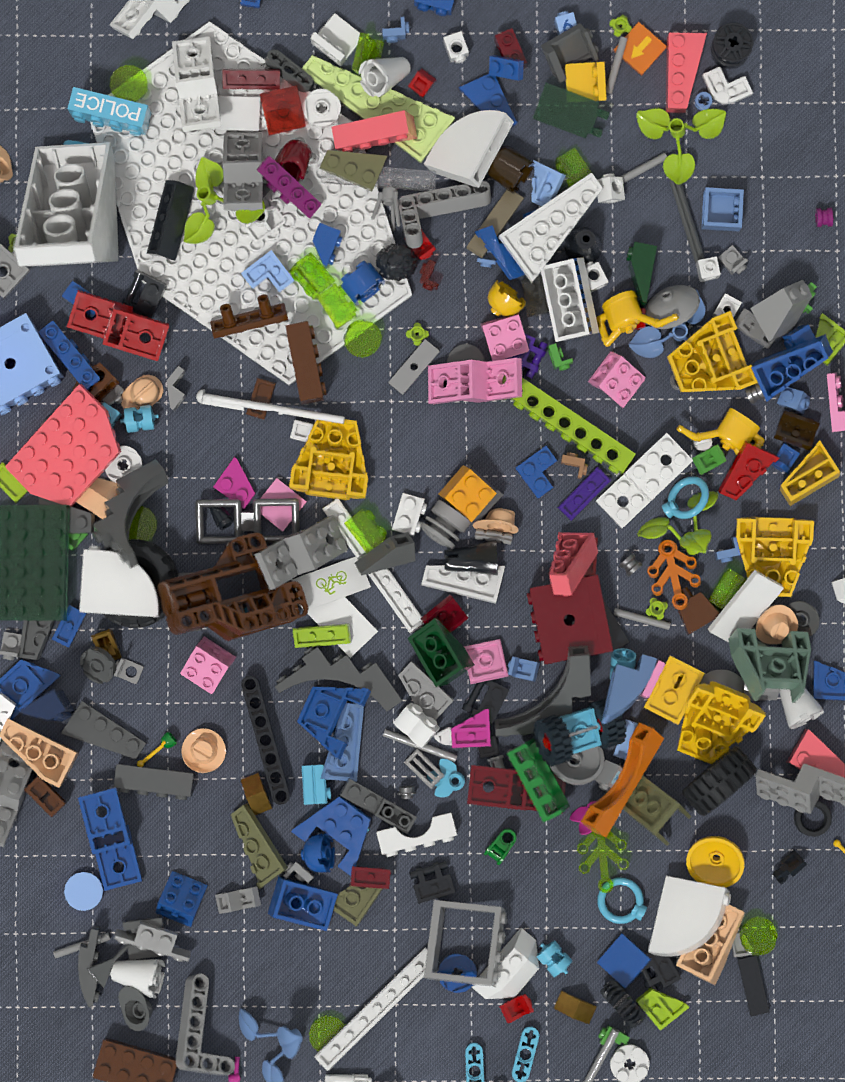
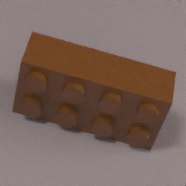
[285,321,327,405]
[92,1037,177,1082]

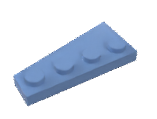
[320,703,364,782]

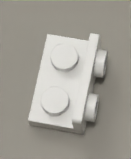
[392,493,427,536]

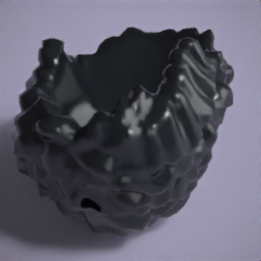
[375,244,418,281]

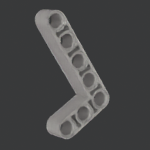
[398,181,491,248]
[176,974,235,1076]

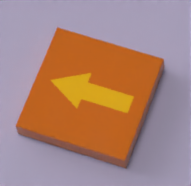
[613,22,667,76]

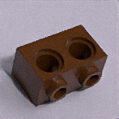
[72,362,120,402]
[24,776,67,817]

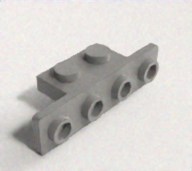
[114,921,190,962]

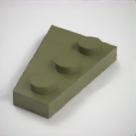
[319,150,387,192]
[333,867,383,927]

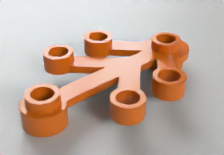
[647,540,701,610]

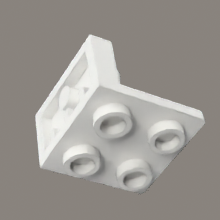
[310,14,364,66]

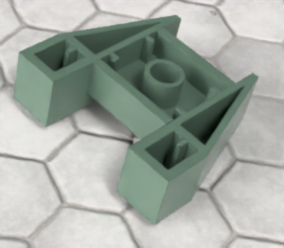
[728,628,811,703]

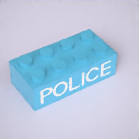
[67,87,152,137]

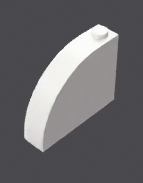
[424,110,514,188]
[79,546,160,617]
[649,876,731,956]

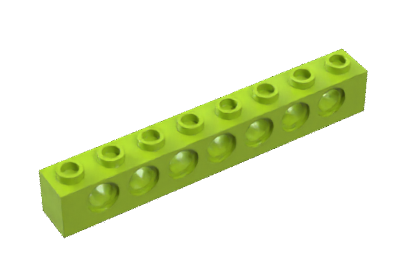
[502,375,636,475]

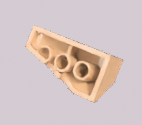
[76,478,118,519]
[0,718,79,788]
[676,905,745,985]

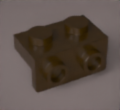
[774,411,820,451]

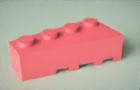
[666,33,707,113]
[332,110,418,152]
[549,532,598,596]
[787,729,845,778]

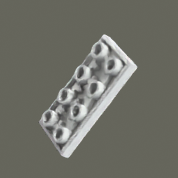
[708,570,784,642]
[299,597,378,658]

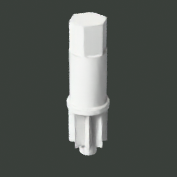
[325,1074,372,1082]

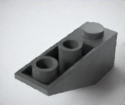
[355,532,415,576]

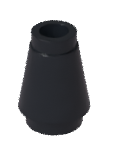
[208,507,234,530]

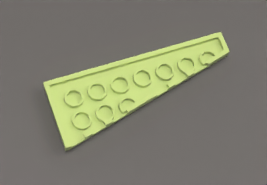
[302,56,455,163]

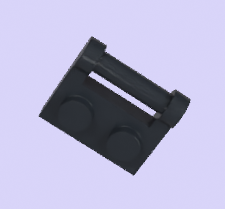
[122,270,167,318]
[461,680,509,724]

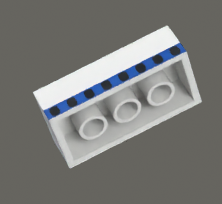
[541,257,599,342]

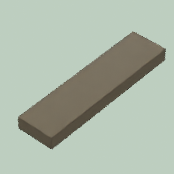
[466,190,524,259]

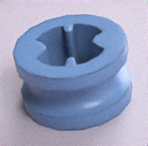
[694,92,712,110]

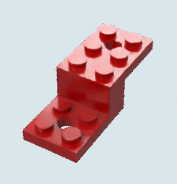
[67,290,169,361]

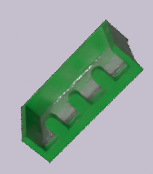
[507,738,570,823]

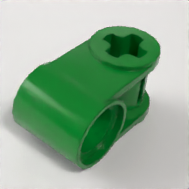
[483,828,516,865]

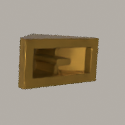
[91,629,122,660]
[241,773,272,815]
[554,990,597,1024]

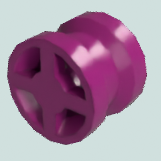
[815,208,833,227]

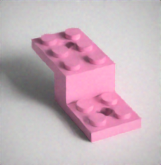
[428,358,522,404]
[827,372,845,432]

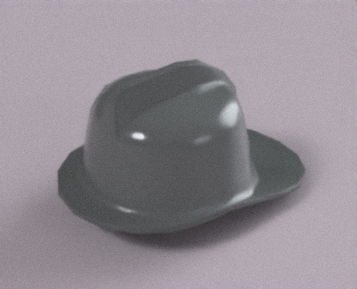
[118,986,153,1031]

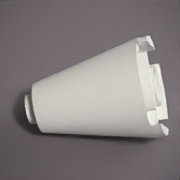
[359,57,411,97]
[780,688,824,729]
[109,959,165,998]

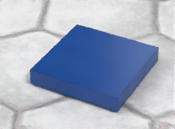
[597,933,652,989]

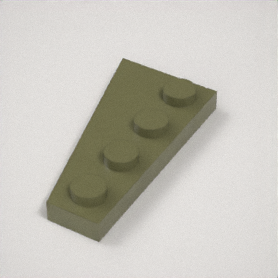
[231,804,288,889]

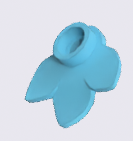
[427,759,465,797]

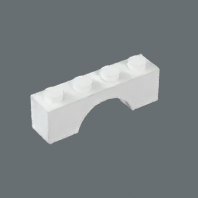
[376,812,457,857]

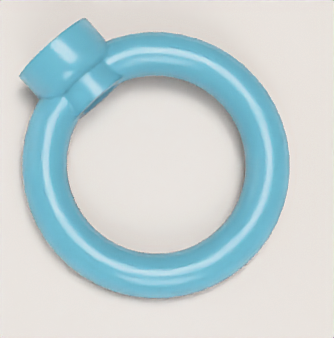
[662,476,709,519]
[597,877,648,924]

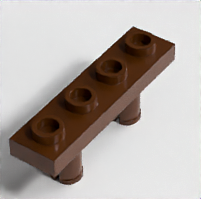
[210,294,288,339]

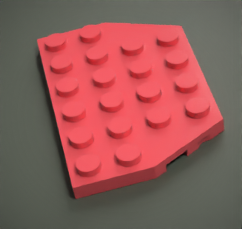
[5,384,121,507]

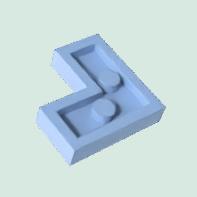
[241,250,295,293]

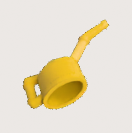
[596,290,679,347]
[676,408,765,455]

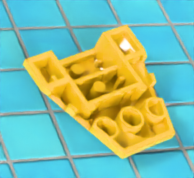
[667,311,758,392]
[289,419,368,500]
[736,517,814,597]
[677,681,766,764]

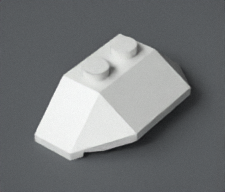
[471,928,539,999]

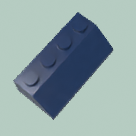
[20,690,74,721]

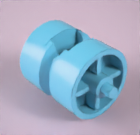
[120,405,159,433]
[610,648,636,679]
[536,940,573,977]

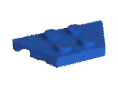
[0,659,61,720]

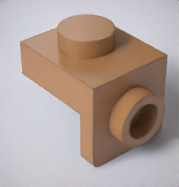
[560,452,588,479]

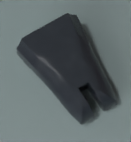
[444,540,498,575]

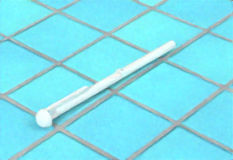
[196,389,345,424]

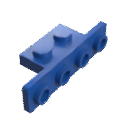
[39,321,100,390]

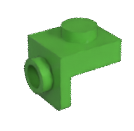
[692,445,727,475]

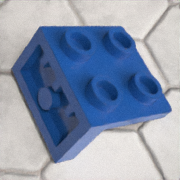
[155,871,207,927]

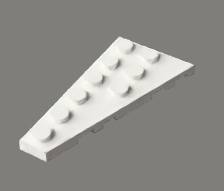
[498,173,603,283]

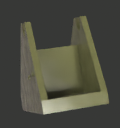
[605,776,692,846]

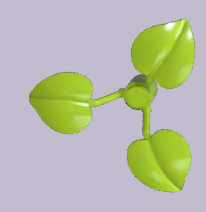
[637,108,726,185]
[183,157,266,244]
[637,491,718,555]

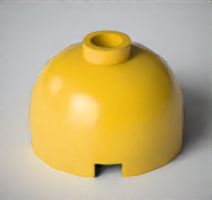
[488,280,526,317]

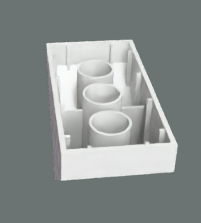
[14,142,119,266]

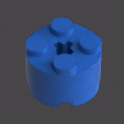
[341,261,385,305]

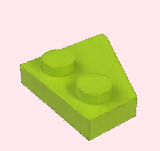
[816,313,845,366]
[636,988,689,1031]

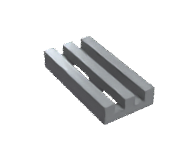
[404,749,445,789]

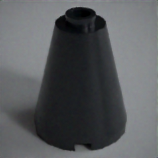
[564,227,603,264]

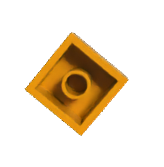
[439,465,497,522]

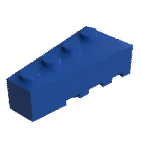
[751,335,833,401]

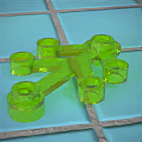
[577,831,629,893]

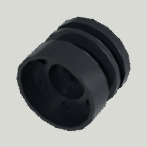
[710,23,753,69]

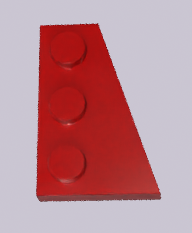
[718,441,779,500]

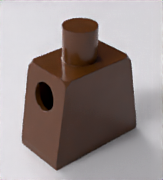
[678,586,720,635]

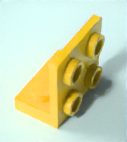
[565,62,606,102]

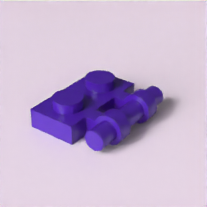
[506,333,548,379]

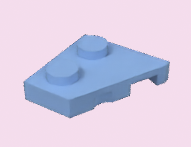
[531,160,566,207]

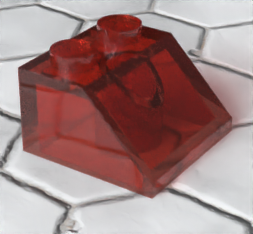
[259,85,306,136]

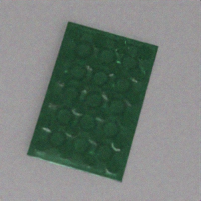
[0,505,70,621]

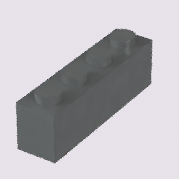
[114,764,195,800]

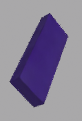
[558,467,611,521]

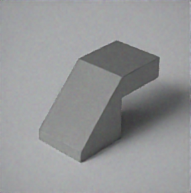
[735,309,775,349]
[167,366,186,412]
[215,886,261,914]

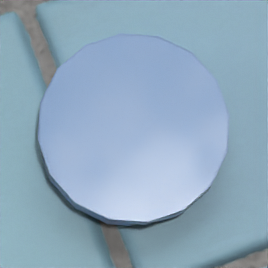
[64,872,104,911]

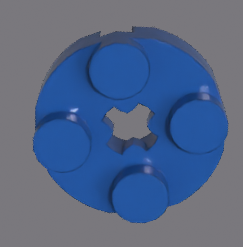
[438,953,477,993]

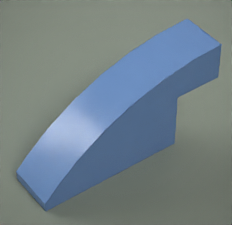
[601,654,657,724]

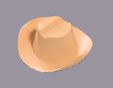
[756,605,798,644]
[182,729,226,773]

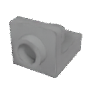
[717,245,748,275]
[0,632,22,661]
[283,861,314,883]

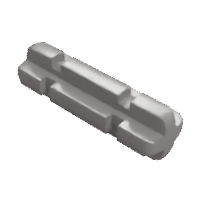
[475,529,513,545]

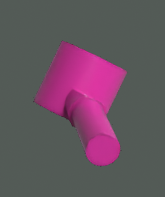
[228,1057,240,1082]

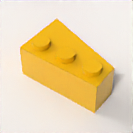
[780,440,840,506]

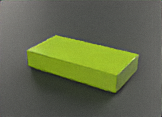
[0,462,28,503]

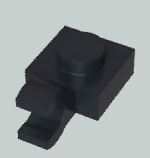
[772,850,807,884]

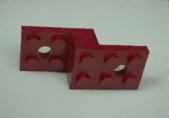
[467,765,566,814]

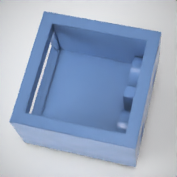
[701,187,744,231]

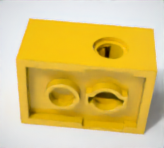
[644,656,705,725]

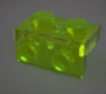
[316,283,357,329]
[344,509,387,553]

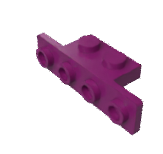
[257,156,321,218]

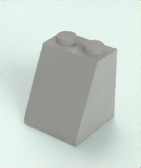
[750,280,812,342]

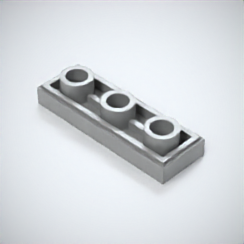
[388,339,440,395]

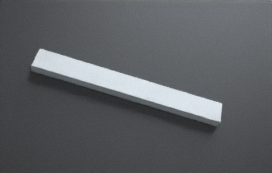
[322,499,424,634]
[314,947,439,1071]

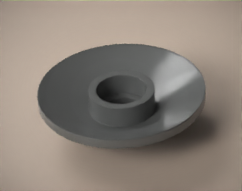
[787,601,820,637]

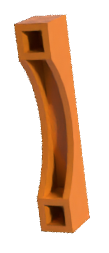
[581,723,664,838]

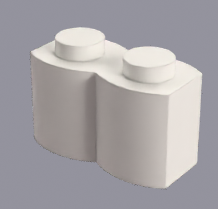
[393,703,440,748]

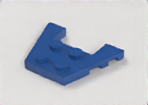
[475,209,537,280]
[297,687,371,760]
[291,796,371,876]

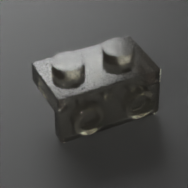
[521,275,550,318]

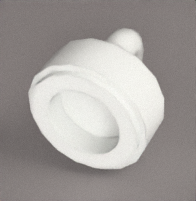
[693,432,712,452]

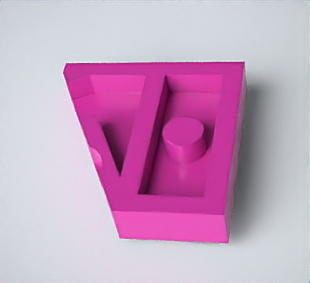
[213,457,255,510]
[451,709,491,748]

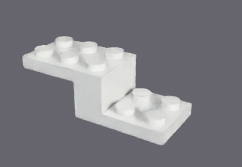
[110,0,190,39]
[172,36,221,132]
[595,433,693,529]

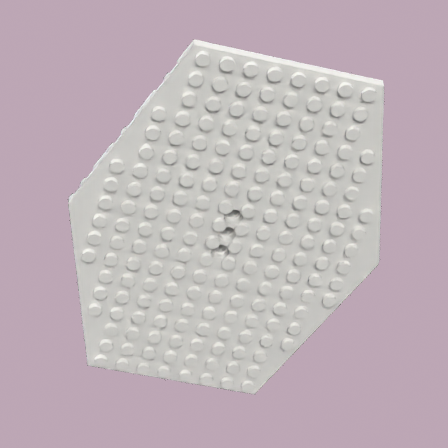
[90,21,412,386]

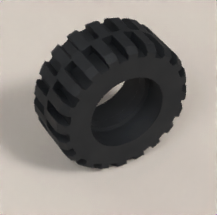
[683,746,757,816]

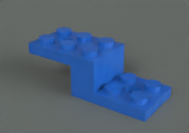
[78,788,143,891]

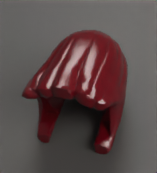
[275,140,312,182]

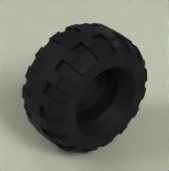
[103,539,178,628]

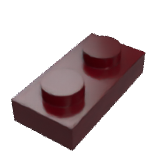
[350,866,391,889]

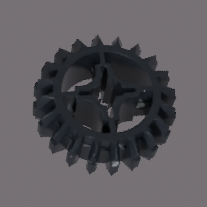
[600,980,646,1028]

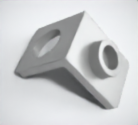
[114,658,143,684]

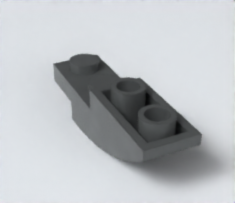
[339,778,417,834]
[78,925,102,1007]

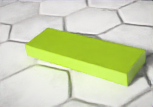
[292,624,352,648]

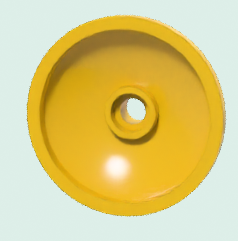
[686,836,745,888]

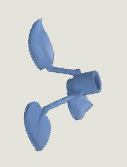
[629,290,705,358]
[239,1008,302,1082]

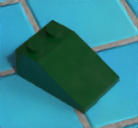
[626,242,657,308]
[408,618,474,687]

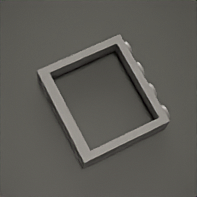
[424,900,507,987]

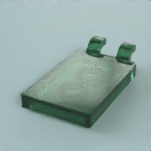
[533,83,610,138]

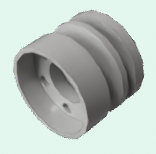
[420,500,471,549]

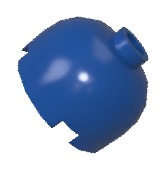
[301,834,335,873]

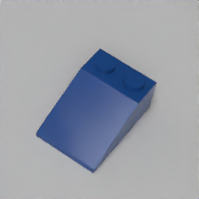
[268,876,338,931]

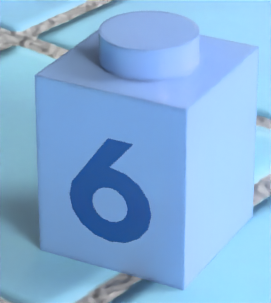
[554,11,577,35]

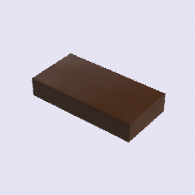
[246,378,276,420]

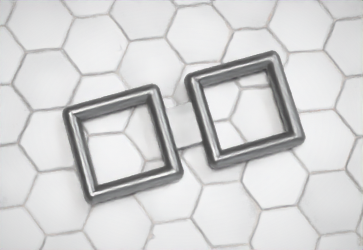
[195,498,300,544]

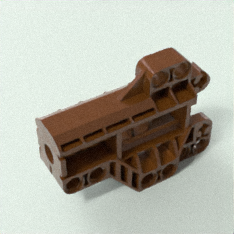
[157,533,309,641]

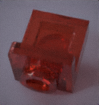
[419,260,439,291]

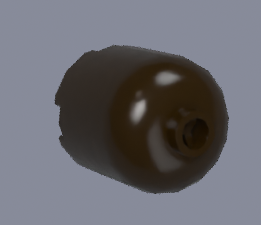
[488,146,535,194]

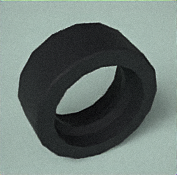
[794,801,832,837]

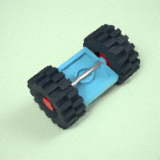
[533,698,627,767]

